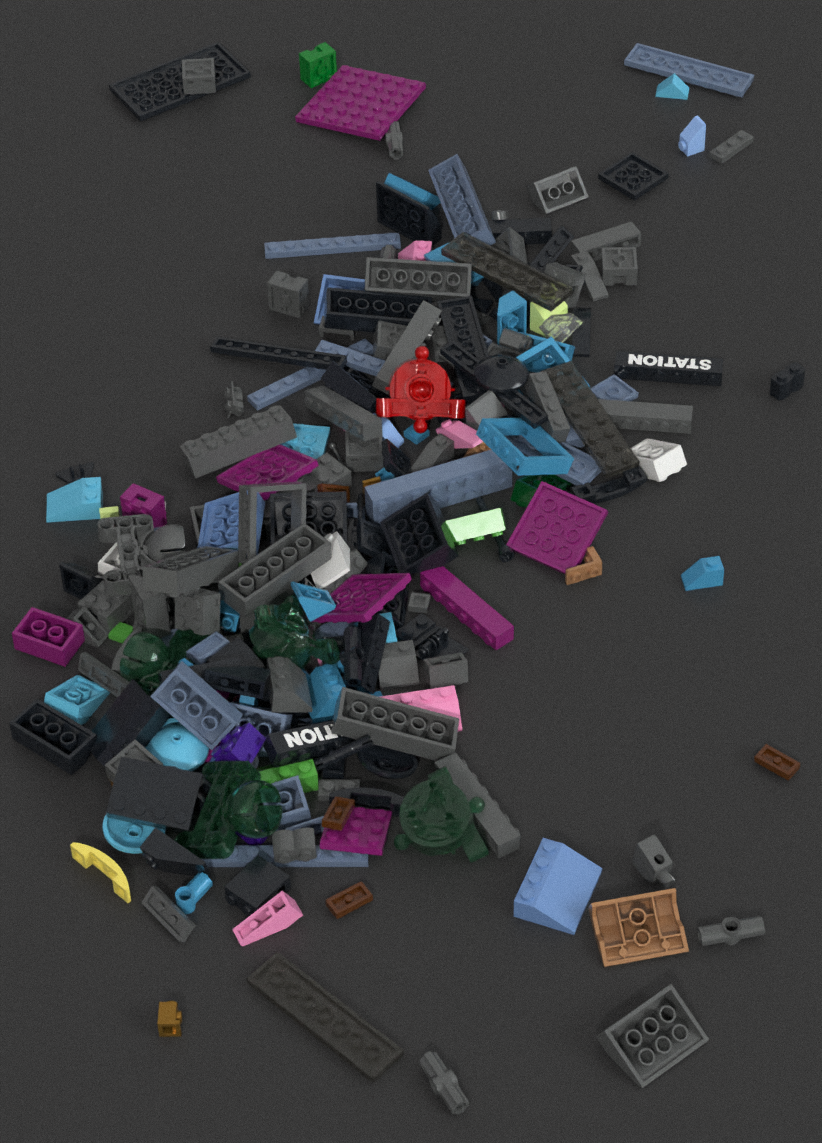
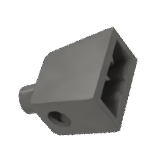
[632,834,675,888]

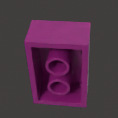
[12,607,85,667]

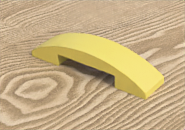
[70,842,131,903]

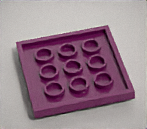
[216,444,319,501]
[506,481,609,574]
[306,573,412,623]

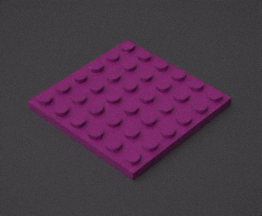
[295,65,426,141]

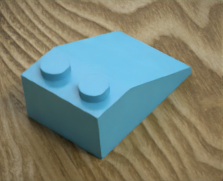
[46,477,103,523]
[44,675,110,725]

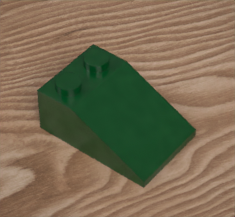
[510,474,572,507]

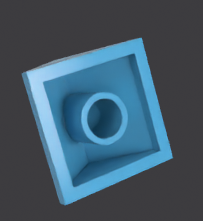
[291,581,336,622]

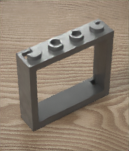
[238,482,307,564]

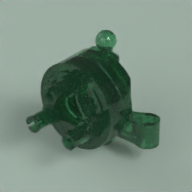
[249,595,340,670]
[394,766,490,863]

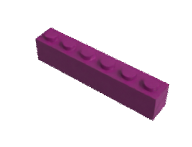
[420,566,514,650]

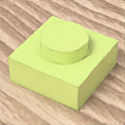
[99,506,119,519]

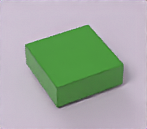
[108,622,133,644]

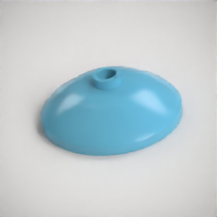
[148,724,209,771]
[102,815,165,854]

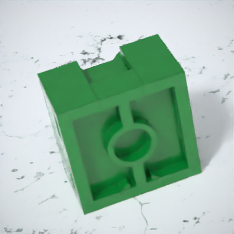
[299,42,337,88]

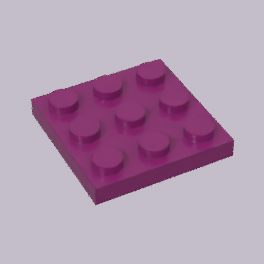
[320,807,392,856]

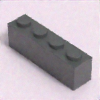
[571,221,641,261]
[525,371,570,443]

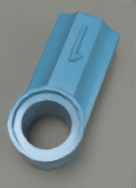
[175,872,213,914]

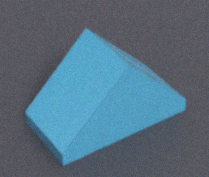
[655,73,689,100]

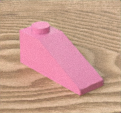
[436,419,483,449]
[232,891,303,946]

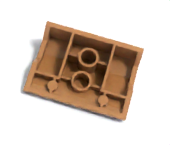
[589,888,689,967]

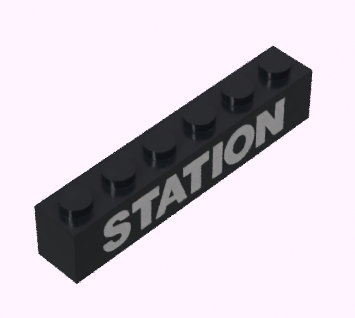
[614,351,723,386]
[263,721,356,766]

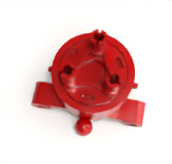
[376,346,466,434]

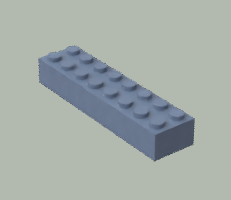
[428,154,496,257]
[364,450,512,526]

